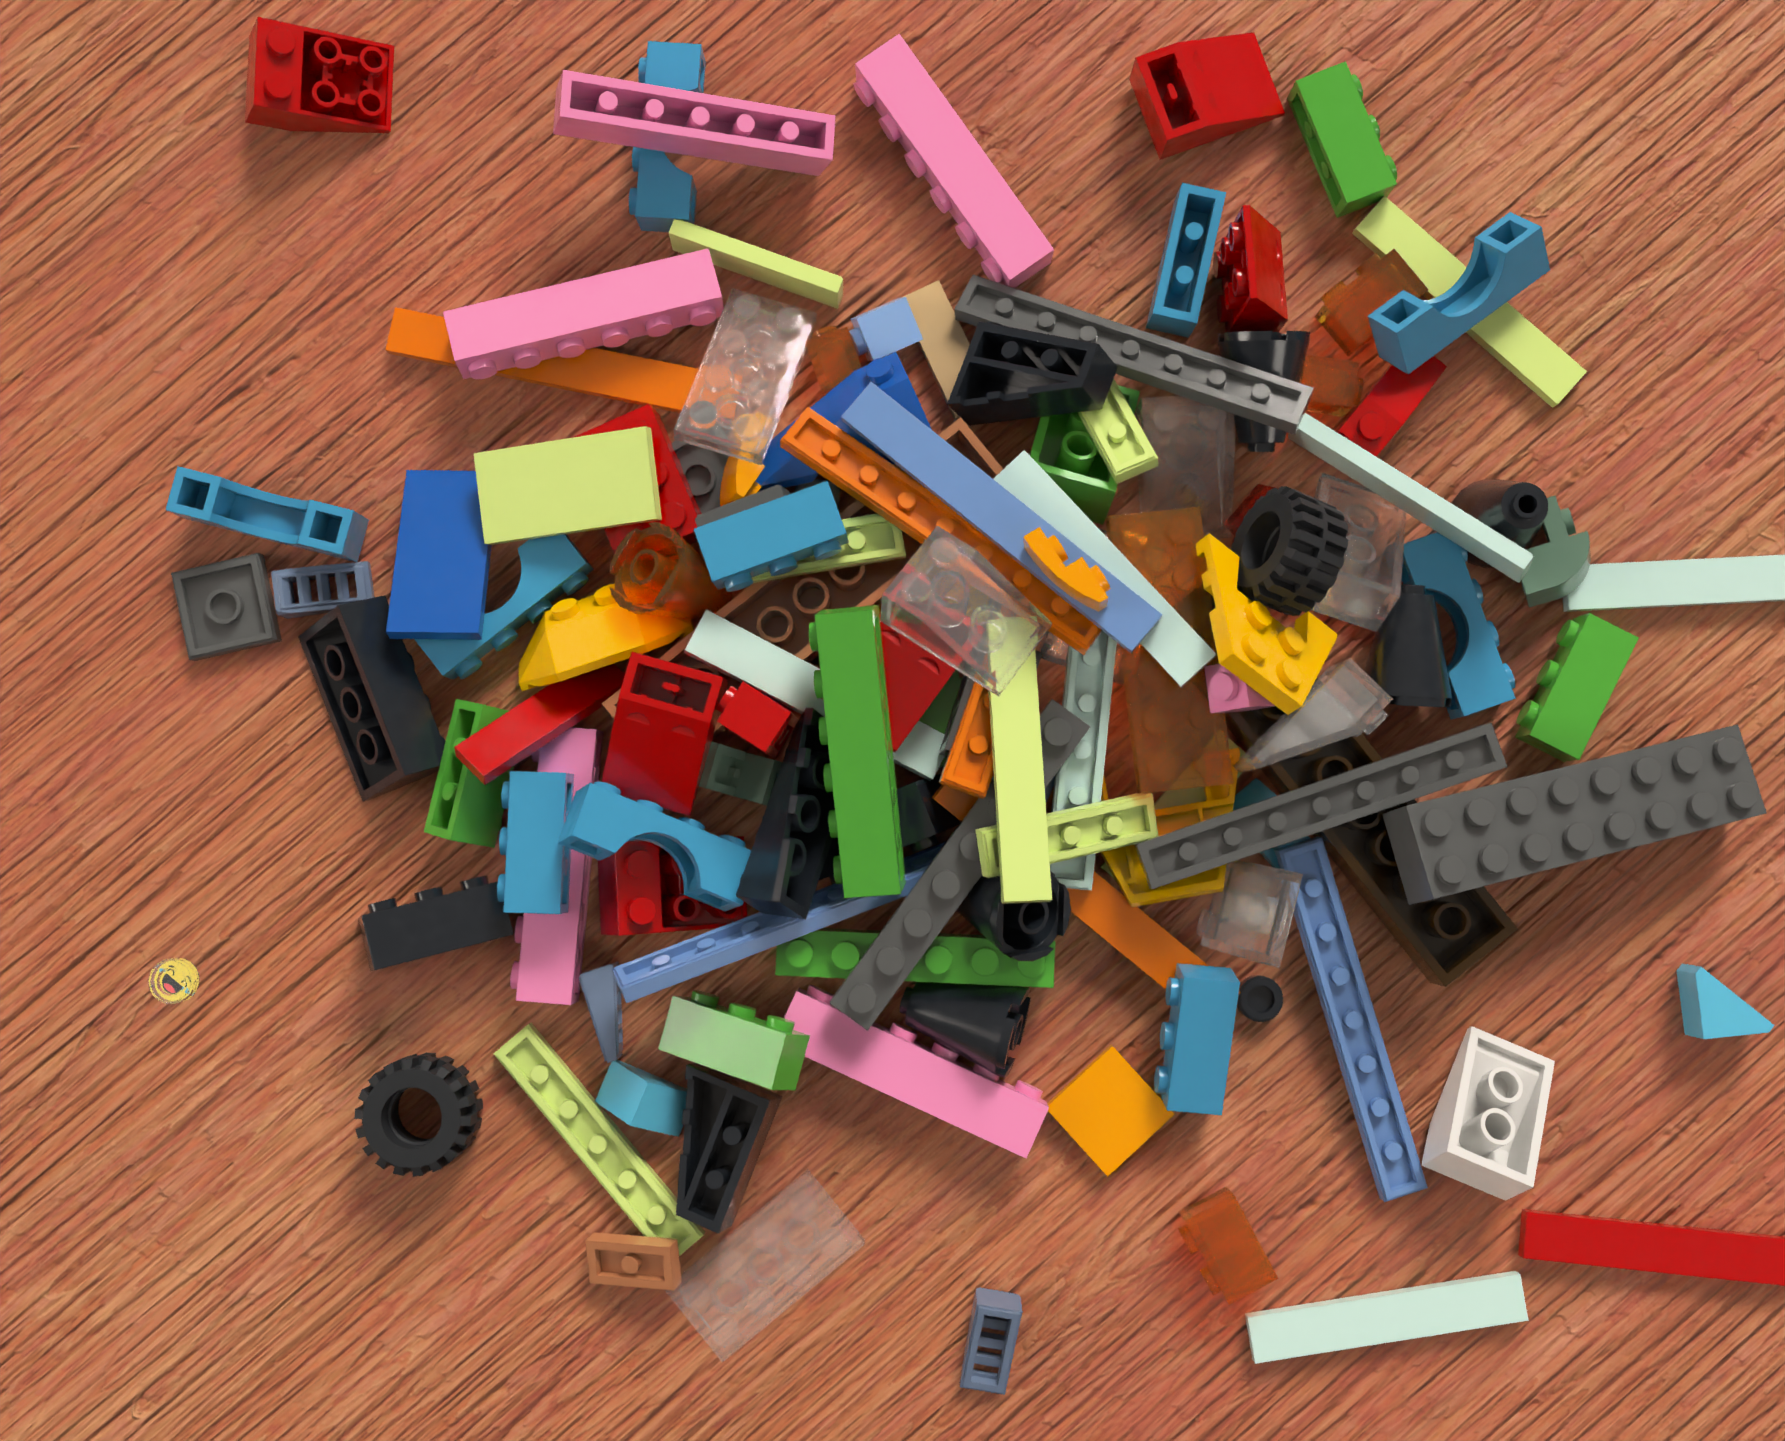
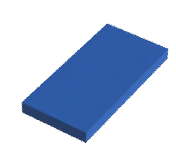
[386,470,492,640]

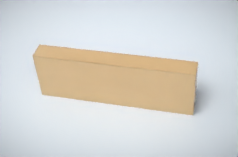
[903,280,970,421]

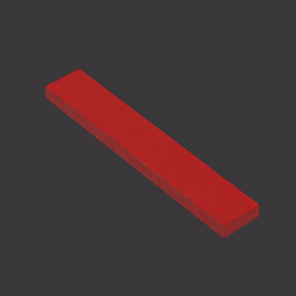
[1518,1209,1785,1286]

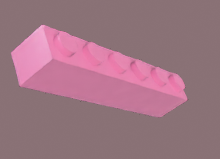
[854,34,1054,288]
[553,70,835,176]
[443,248,725,379]
[510,727,604,1005]
[784,985,1049,1159]

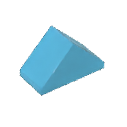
[1676,964,1775,1039]
[595,1060,687,1137]

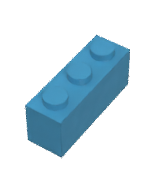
[1146,183,1226,338]
[694,481,849,592]
[497,771,574,914]
[1154,963,1240,1115]

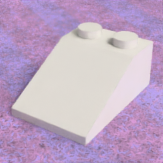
[1421,1026,1555,1201]

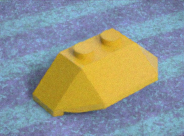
[519,582,694,691]

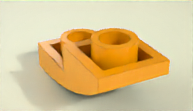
[720,413,772,506]
[1023,527,1111,612]

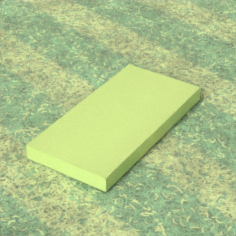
[473,426,662,545]

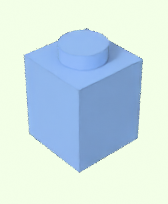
[848,297,923,361]

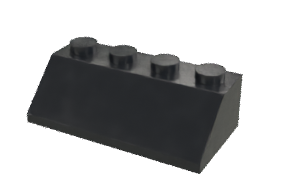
[298,595,446,802]

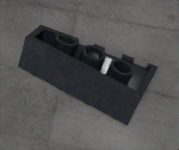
[736,707,835,920]

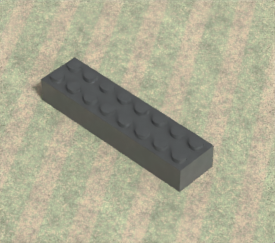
[1382,724,1767,905]

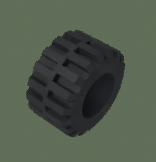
[1231,486,1348,616]
[354,1052,483,1177]

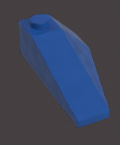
[756,352,932,491]

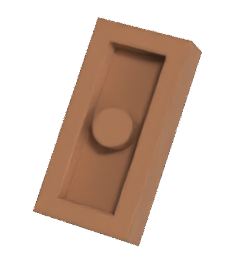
[585,1232,682,1291]

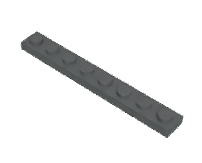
[954,275,1313,435]
[830,699,1090,1031]
[1134,723,1507,889]

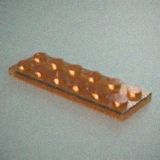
[1106,507,1233,794]

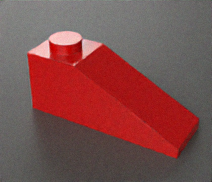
[1335,356,1447,457]
[716,681,798,758]

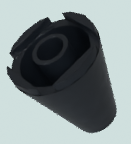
[1218,331,1310,452]
[1451,479,1548,568]
[1357,585,1452,707]
[956,871,1071,962]
[900,982,1031,1078]

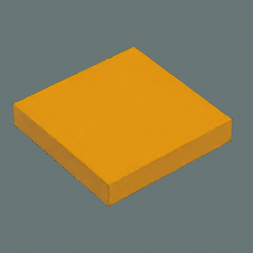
[1047,1045,1175,1177]

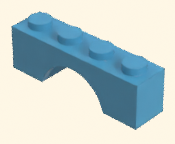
[629,41,706,232]
[1368,212,1550,374]
[165,466,369,562]
[1389,532,1516,719]
[414,534,594,680]
[558,782,751,911]

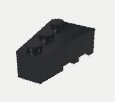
[947,321,1118,426]
[819,774,960,884]
[358,875,513,972]
[676,1063,783,1234]

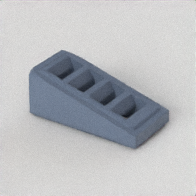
[271,561,375,619]
[579,961,623,1063]
[959,1287,1023,1395]

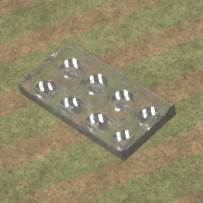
[674,288,817,466]
[665,1169,865,1363]

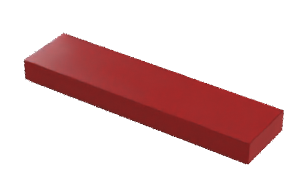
[454,664,625,785]

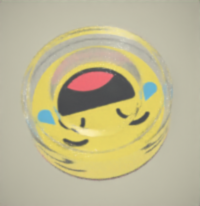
[149,957,200,1004]

